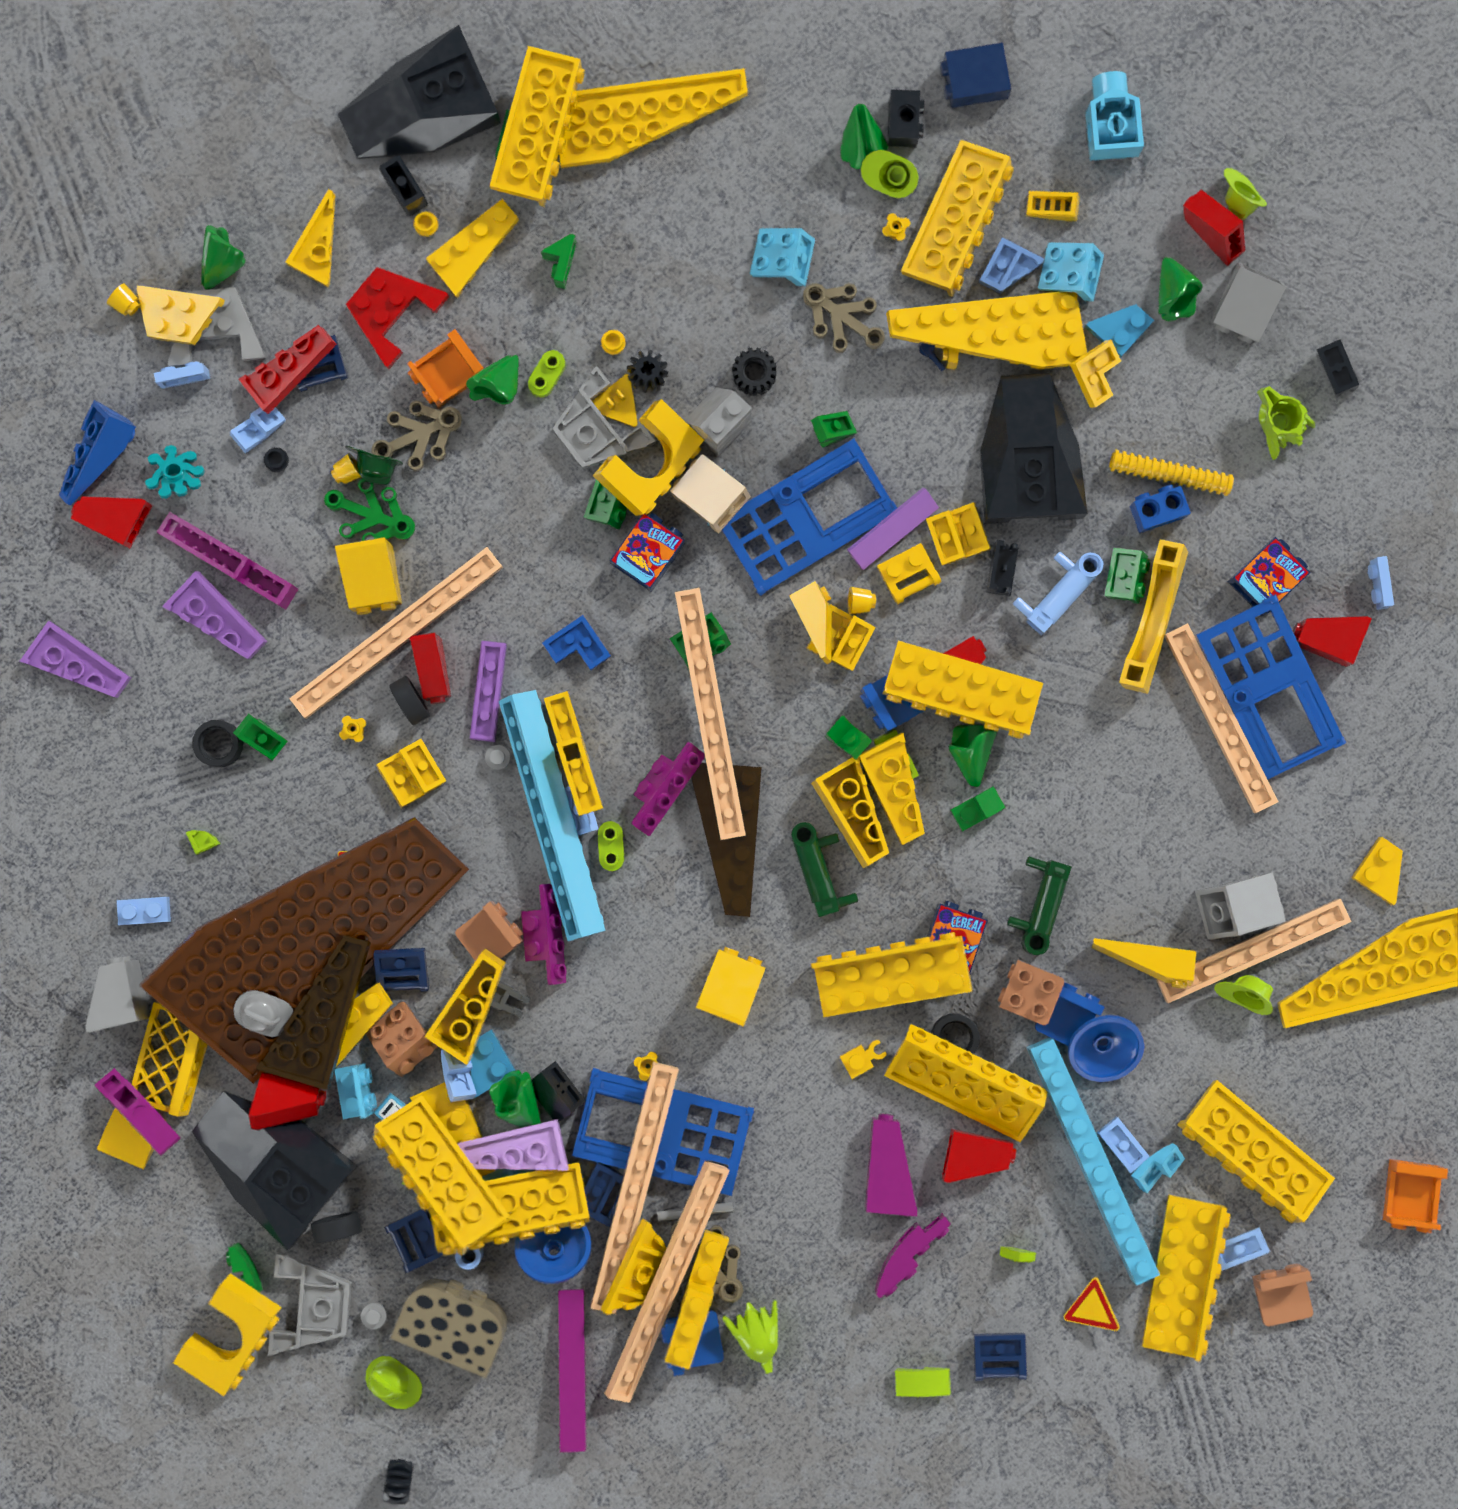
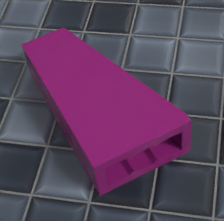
[865,1113,917,1217]

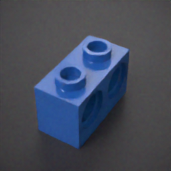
[1129,484,1191,534]

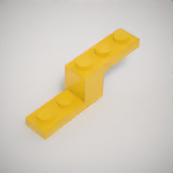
[544,691,604,816]
[665,1230,729,1370]

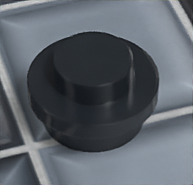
[264,447,289,473]

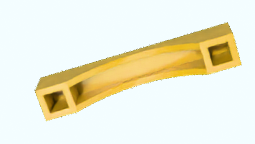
[1119,539,1188,694]

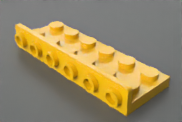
[490,46,585,207]
[901,140,1014,297]
[882,641,1043,739]
[811,932,973,1017]
[884,1024,1048,1143]
[1177,1080,1335,1223]
[373,1095,510,1256]
[431,1162,590,1255]
[1142,1194,1230,1362]

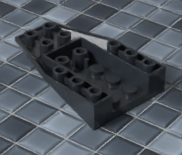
[338,25,501,159]
[980,373,1088,524]
[192,1091,357,1251]

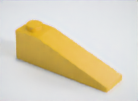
[1092,938,1196,989]

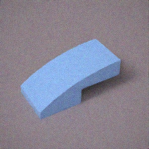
[230,407,286,453]
[441,1049,477,1102]

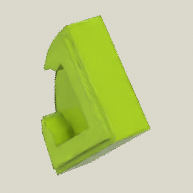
[185,830,220,855]
[999,1246,1036,1262]

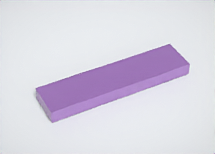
[847,488,939,570]
[470,641,507,742]

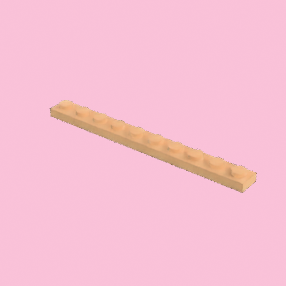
[289,547,503,719]
[675,588,745,840]
[591,1062,678,1314]
[605,1161,730,1403]

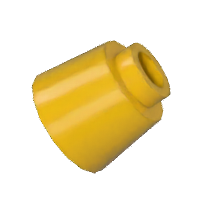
[107,283,140,316]
[331,453,362,484]
[848,587,876,614]

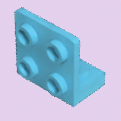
[750,228,815,286]
[1038,242,1104,301]
[335,1063,377,1119]

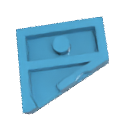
[1085,304,1154,358]
[470,1029,515,1098]

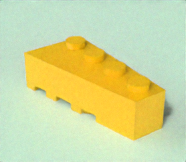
[811,757,889,868]

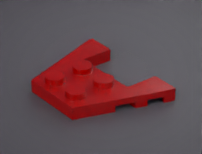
[346,267,449,370]

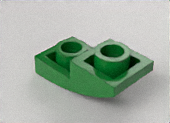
[226,1243,263,1292]

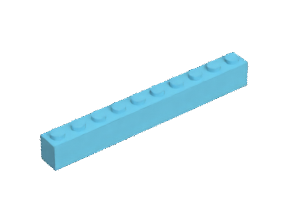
[499,690,605,941]
[1026,1037,1160,1285]

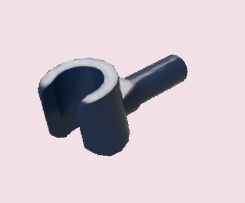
[919,343,946,372]

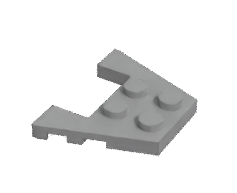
[168,287,266,368]
[552,366,656,469]
[268,1253,352,1355]

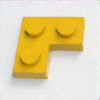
[1070,340,1121,408]

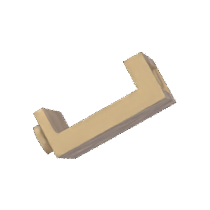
[670,454,751,534]

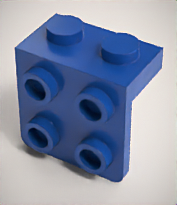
[860,675,927,733]
[1035,982,1105,1046]
[661,1311,724,1376]

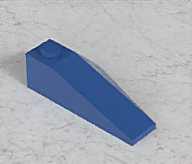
[59,400,136,505]

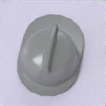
[234,990,293,1037]

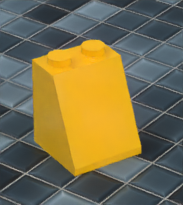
[335,538,402,615]
[696,946,766,1026]

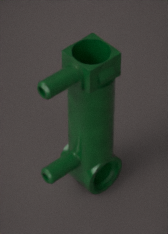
[791,822,859,917]
[1007,856,1072,955]

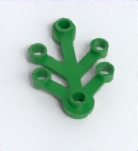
[324,478,415,541]

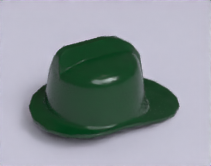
[345,446,403,485]

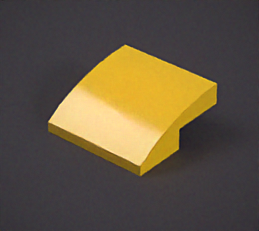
[926,502,991,565]
[806,604,876,671]
[376,739,446,808]
[97,1108,166,1170]

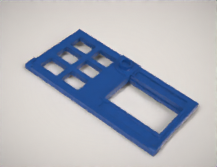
[722,439,897,596]
[1195,594,1346,780]
[572,1068,754,1196]

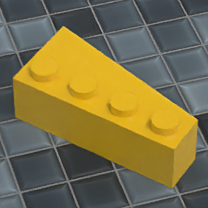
[425,949,506,1065]

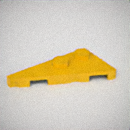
[286,189,336,288]

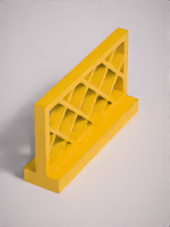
[132,1002,207,1117]

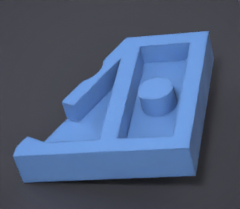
[979,237,1044,294]

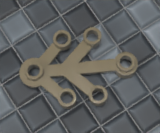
[803,283,885,353]
[372,401,462,471]
[670,1221,743,1303]

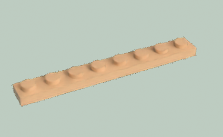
[1164,623,1278,813]
[1156,899,1351,1003]

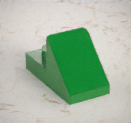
[541,234,577,289]
[811,411,857,448]
[233,713,288,761]
[825,715,872,760]
[950,786,1006,832]

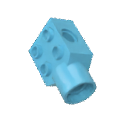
[1085,71,1144,160]

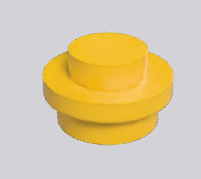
[414,212,438,237]
[601,330,626,355]

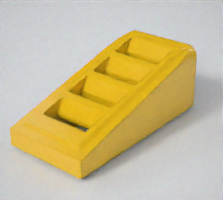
[1026,191,1080,222]

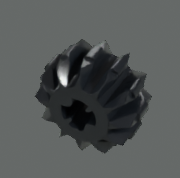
[627,350,669,393]
[383,1459,414,1505]

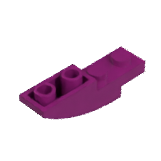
[94,1068,181,1156]
[875,1213,951,1299]

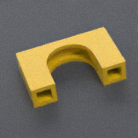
[593,399,704,516]
[173,1273,281,1396]

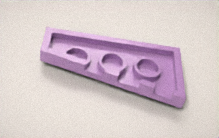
[458,1119,569,1170]

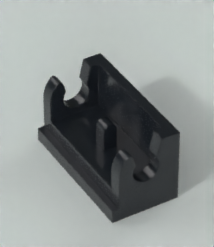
[1316,339,1360,397]
[986,540,1019,596]
[531,1061,586,1122]

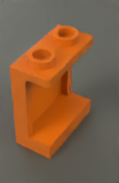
[407,329,484,408]
[1383,1159,1448,1233]

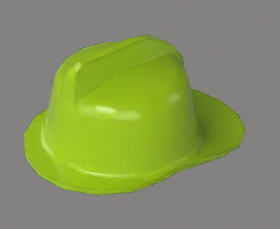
[861,150,919,198]
[1223,168,1267,220]
[1214,975,1273,1015]
[365,1356,422,1409]

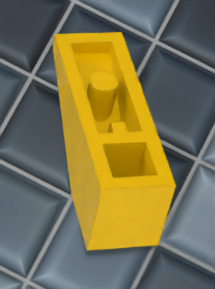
[789,581,832,664]

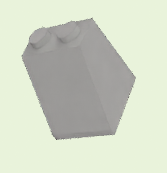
[1212,262,1286,344]
[684,387,752,457]
[1195,872,1286,940]
[85,956,150,1033]

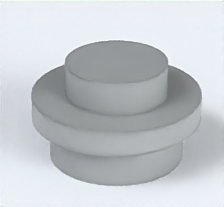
[485,745,510,770]
[361,1303,387,1329]

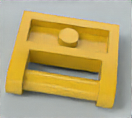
[877,543,942,605]

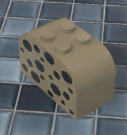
[390,1279,507,1378]

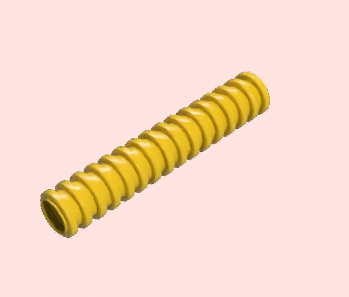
[1109,449,1234,496]

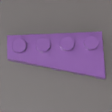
[162,571,267,659]
[20,620,132,698]

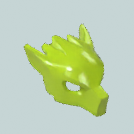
[1257,386,1316,460]
[722,1300,778,1374]

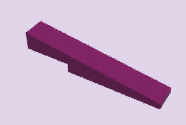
[157,511,299,610]
[558,1289,587,1452]

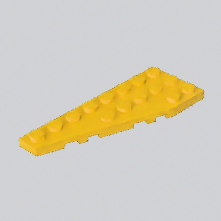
[559,68,748,168]
[886,292,1087,369]
[1277,907,1458,1028]

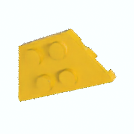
[137,285,225,345]
[600,1219,667,1314]

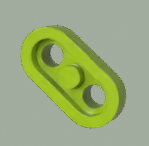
[528,350,566,398]
[598,821,624,871]

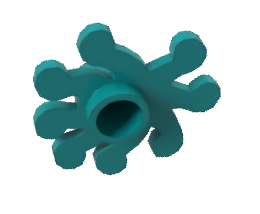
[145,445,205,499]

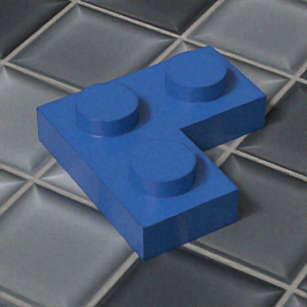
[542,615,611,670]

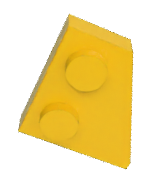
[1351,837,1403,905]

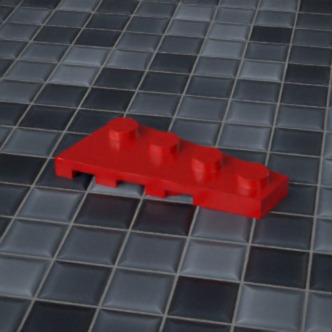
[238,325,336,414]

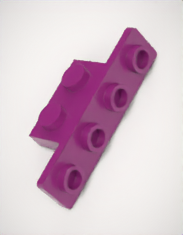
[631,742,705,836]
[521,884,567,985]

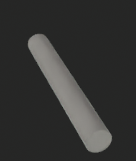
[657,1202,734,1222]

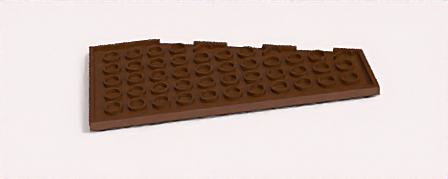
[140,817,469,1084]

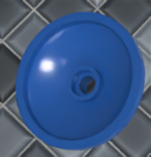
[1068,1015,1144,1082]
[514,1225,591,1284]

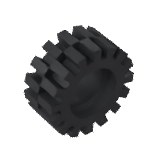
[732,347,777,396]

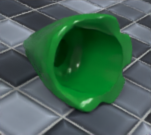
[840,104,888,169]
[201,225,246,290]
[1158,257,1203,321]
[466,355,519,405]
[948,724,997,787]
[489,1070,541,1128]

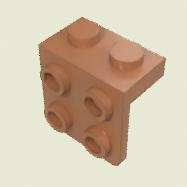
[455,901,524,961]
[998,960,1064,1025]
[366,1002,438,1077]
[1252,1264,1313,1326]

